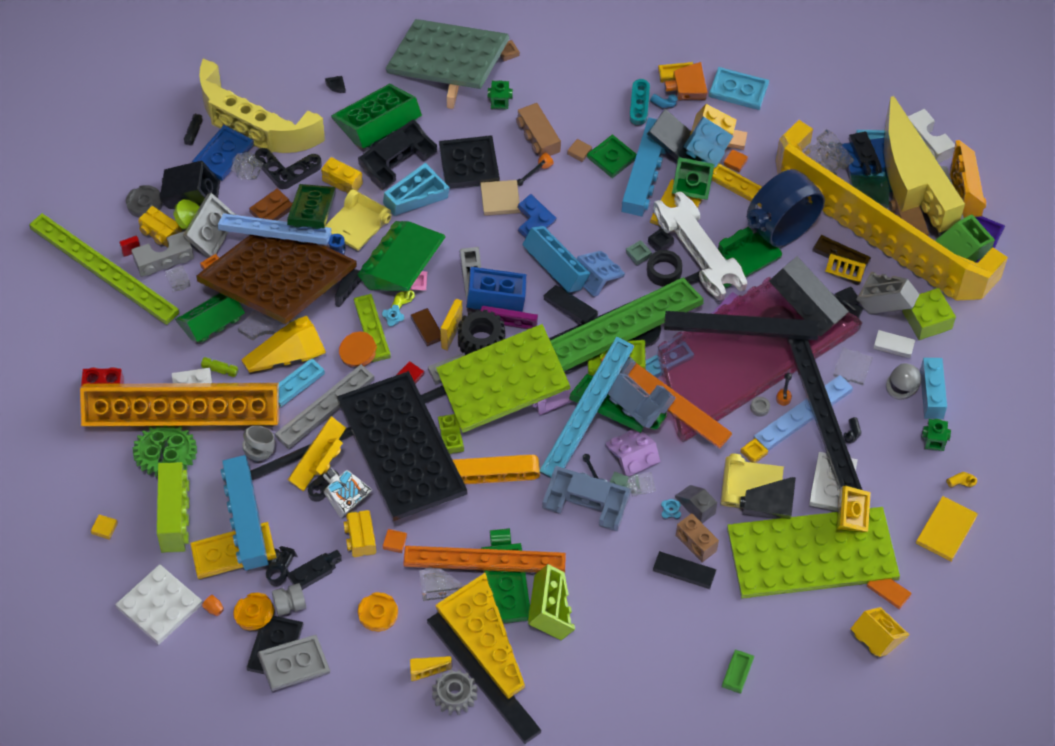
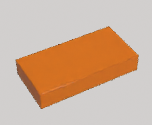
[866,579,912,610]

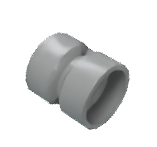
[272,583,306,616]

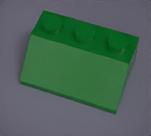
[175,293,245,343]

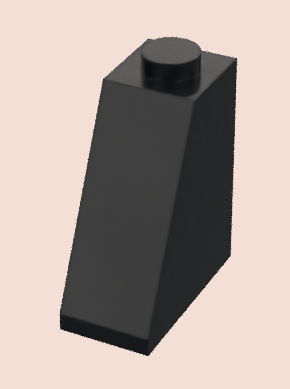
[740,477,796,519]

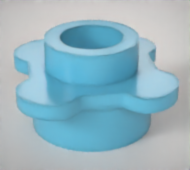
[382,305,404,326]
[661,499,681,519]

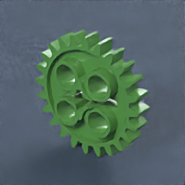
[132,426,197,477]

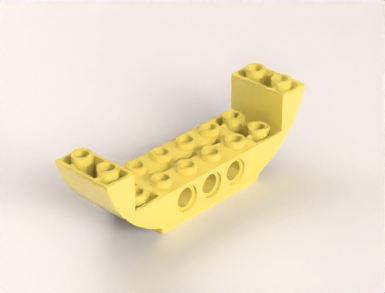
[199,58,325,153]

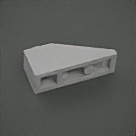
[459,247,481,302]

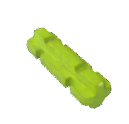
[201,357,238,377]

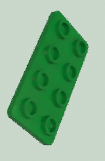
[718,226,782,289]

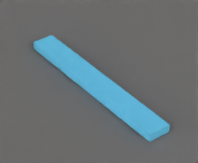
[540,336,634,478]

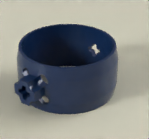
[746,169,825,247]

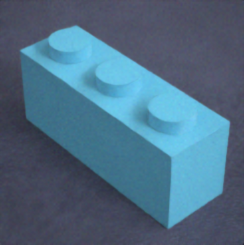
[920,357,947,419]

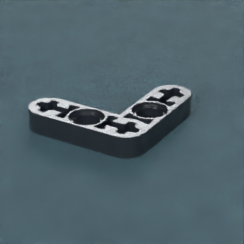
[255,148,322,190]

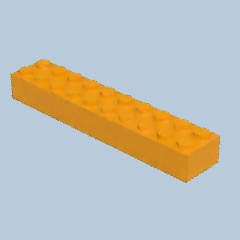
[80,383,279,426]

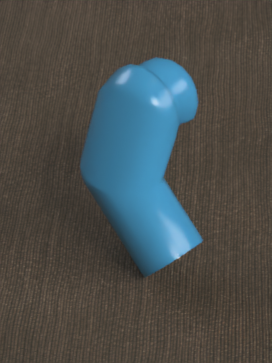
[650,94,678,108]

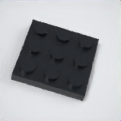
[439,135,500,188]

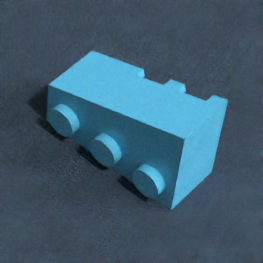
[383,163,450,216]

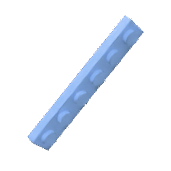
[218,213,331,245]
[754,375,853,451]

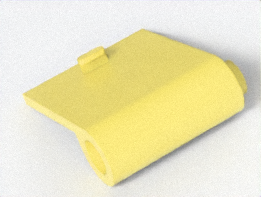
[325,189,392,251]
[720,453,784,508]

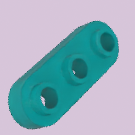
[629,79,650,125]

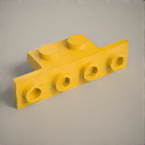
[287,416,346,491]

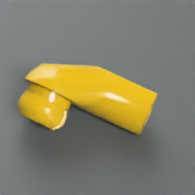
[946,472,977,488]

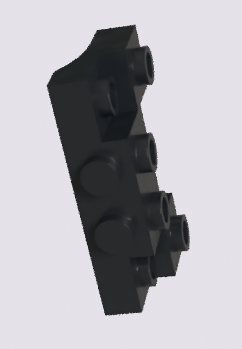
[358,119,437,190]

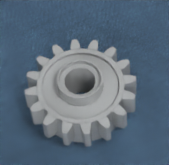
[432,670,477,715]

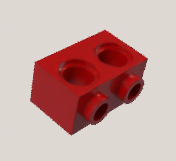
[81,367,124,386]

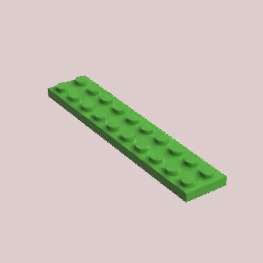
[550,277,704,371]

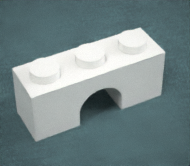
[908,109,955,164]

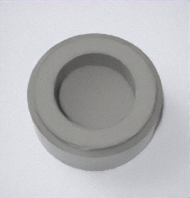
[750,397,770,417]

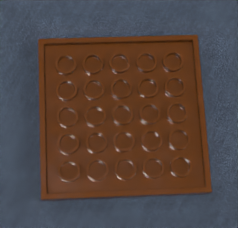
[196,234,357,324]

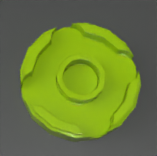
[173,200,200,230]

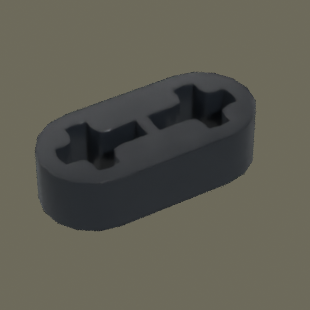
[307,469,339,502]

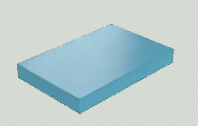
[709,67,769,110]

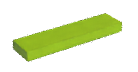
[353,294,391,362]

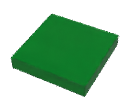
[587,134,637,179]

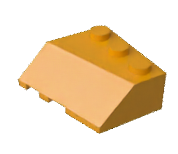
[949,140,986,218]

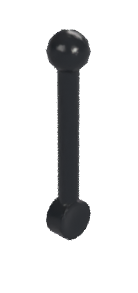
[582,454,599,479]

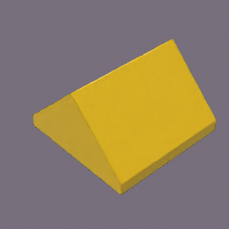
[837,486,871,532]

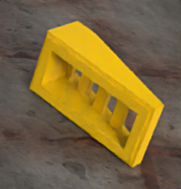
[825,254,866,282]
[410,656,452,681]

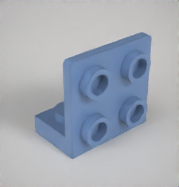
[577,251,625,297]

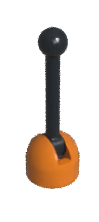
[517,153,554,186]
[776,373,792,406]

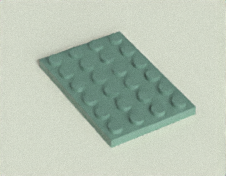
[386,19,510,89]

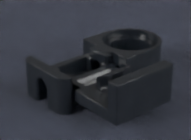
[266,546,298,586]

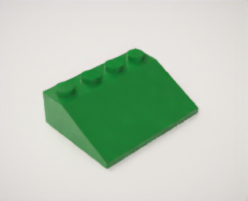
[331,83,422,148]
[357,221,446,291]

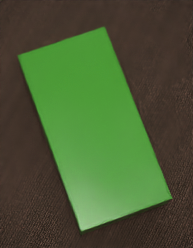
[722,649,754,694]

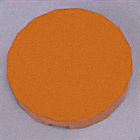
[339,331,377,368]

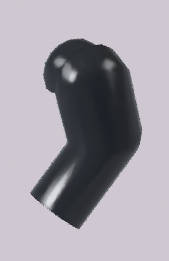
[843,417,862,443]

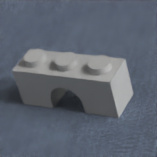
[132,232,194,277]

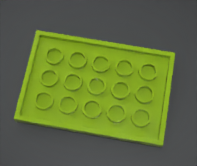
[436,324,571,433]

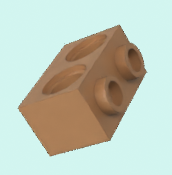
[675,513,719,563]

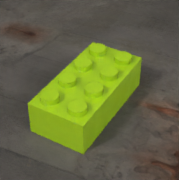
[157,462,190,553]

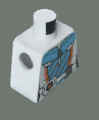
[323,468,372,518]

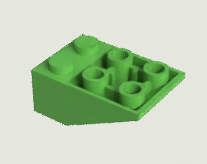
[935,214,995,262]

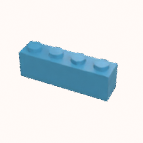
[522,226,591,292]

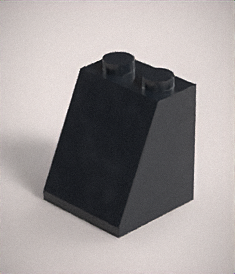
[159,160,220,209]

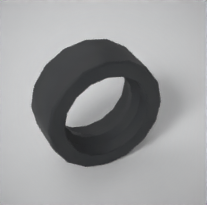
[647,250,683,286]

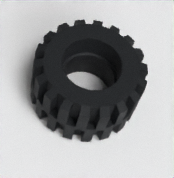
[458,309,505,355]

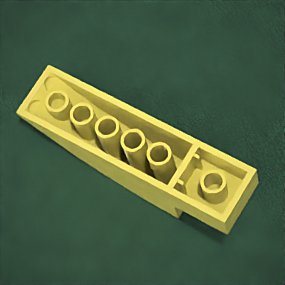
[884,96,965,233]

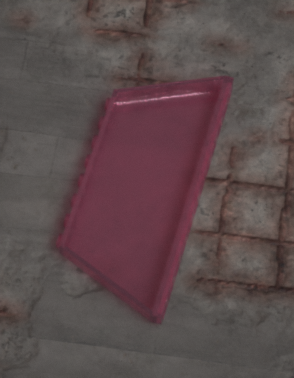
[657,277,863,442]

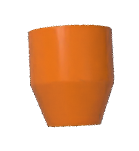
[202,594,224,616]

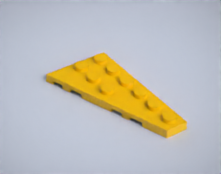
[435,573,525,699]

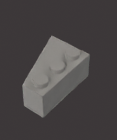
[857,272,919,314]

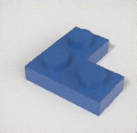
[517,194,557,238]

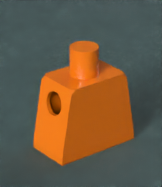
[664,62,707,100]

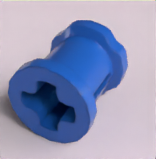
[328,234,345,255]

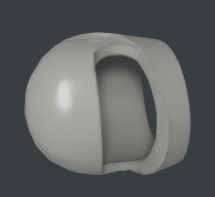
[886,363,922,400]
[242,426,275,461]

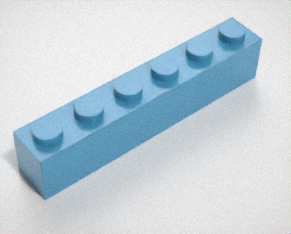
[621,117,666,217]
[220,455,269,570]

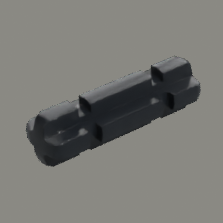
[184,113,203,145]

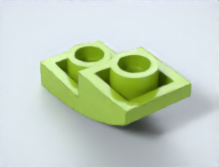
[438,414,464,454]

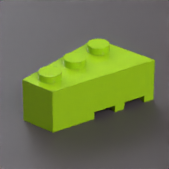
[528,564,575,640]

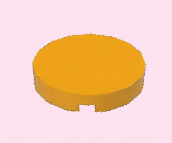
[233,592,274,631]
[358,592,398,632]

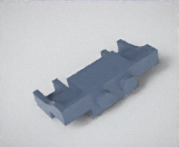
[608,356,676,428]
[542,466,631,531]

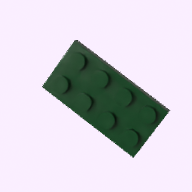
[287,184,336,229]

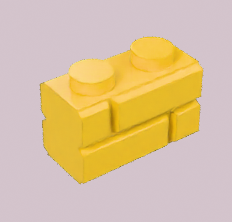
[321,157,363,194]
[138,206,182,247]
[343,510,376,557]

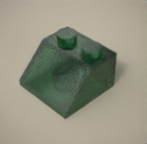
[850,175,889,209]

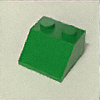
[672,157,715,200]

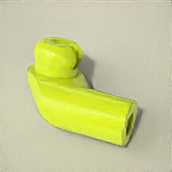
[391,290,415,311]

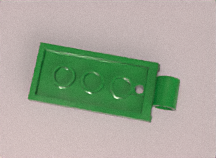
[569,374,667,433]
[481,528,530,623]

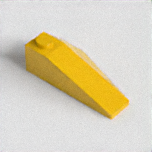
[241,316,326,373]

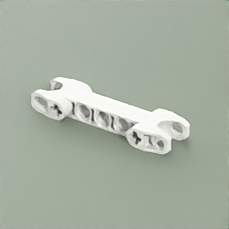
[653,192,748,300]

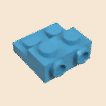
[683,117,734,167]

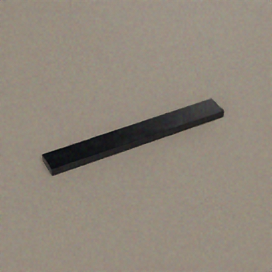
[664,311,819,340]
[427,612,541,744]

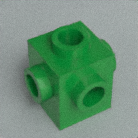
[487,80,513,109]
[922,419,951,451]

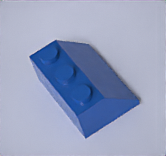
[466,267,527,312]

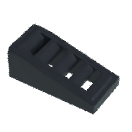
[335,269,362,307]

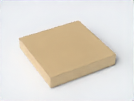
[481,180,520,216]

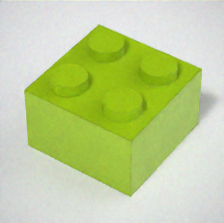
[902,288,956,340]

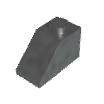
[675,485,718,523]

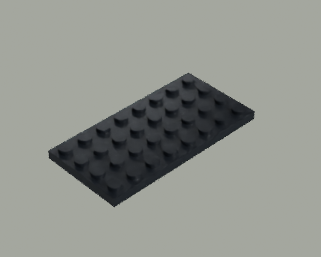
[337,371,468,521]

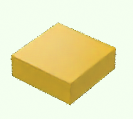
[740,438,768,463]
[91,514,118,540]

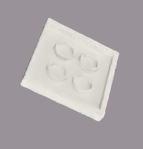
[115,564,203,645]

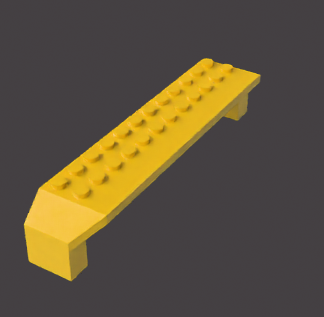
[775,120,1008,301]

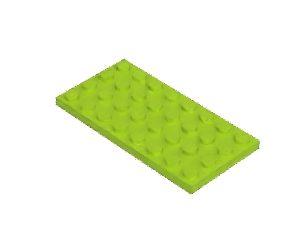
[727,507,900,599]

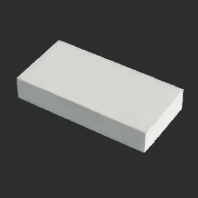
[873,330,915,358]

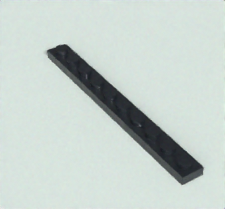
[786,338,862,490]

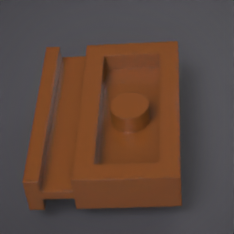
[249,188,293,221]

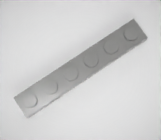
[275,365,375,449]

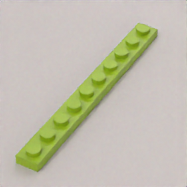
[29,213,180,325]

